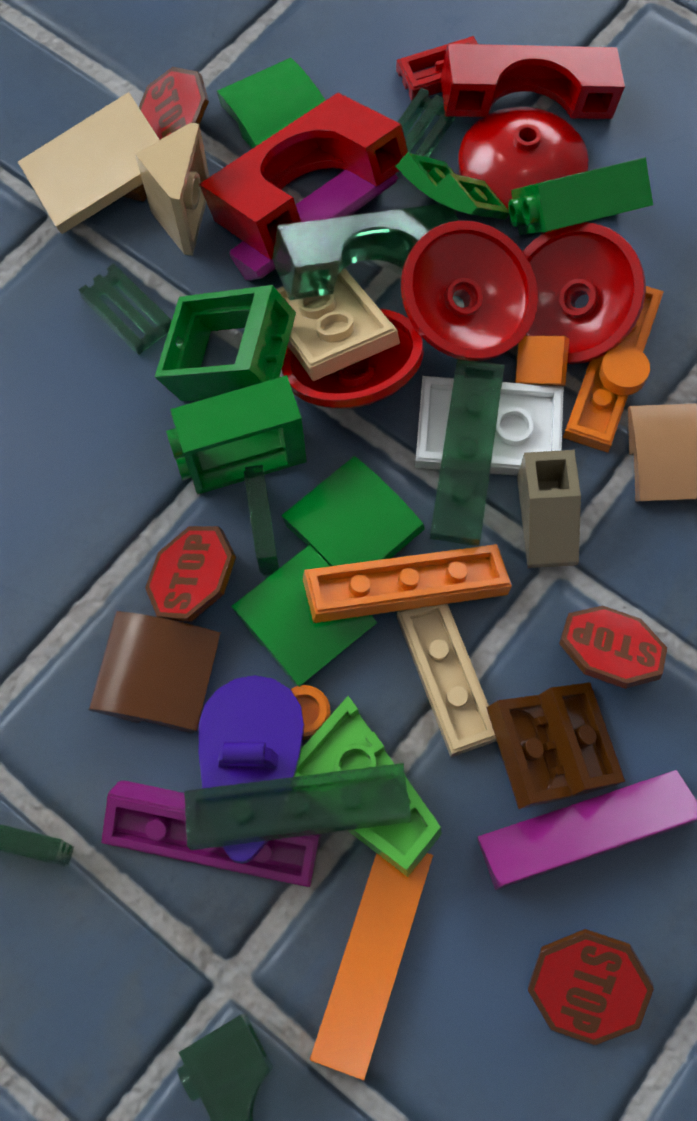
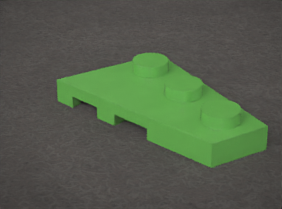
[292,696,442,877]

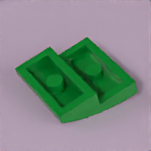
[217,57,326,148]
[396,153,509,220]
[281,456,425,566]
[230,545,377,687]

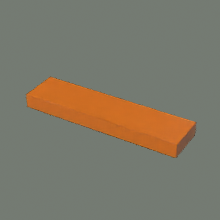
[563,286,664,453]
[303,544,512,623]
[310,853,433,1080]

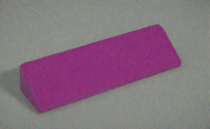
[229,170,398,281]
[477,770,697,890]
[101,780,323,887]

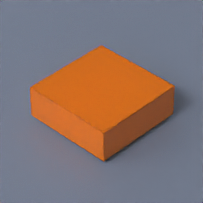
[515,336,569,386]

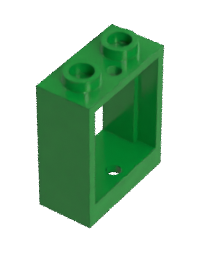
[508,157,653,235]
[155,285,296,401]
[166,375,307,495]

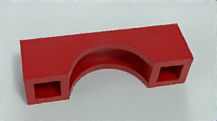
[441,44,625,119]

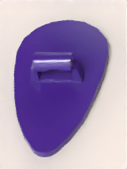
[198,675,304,864]

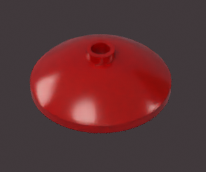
[458,107,589,209]
[401,221,538,361]
[523,222,646,364]
[282,308,424,409]

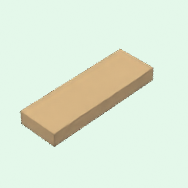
[397,604,497,757]

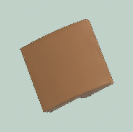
[628,403,697,502]

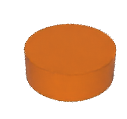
[599,345,650,395]
[290,685,331,740]

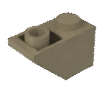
[517,450,581,568]

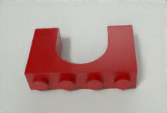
[199,93,408,260]

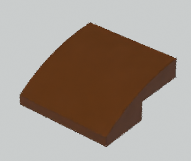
[88,611,221,734]
[486,682,625,809]

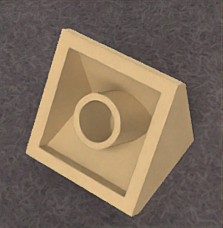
[135,123,210,256]

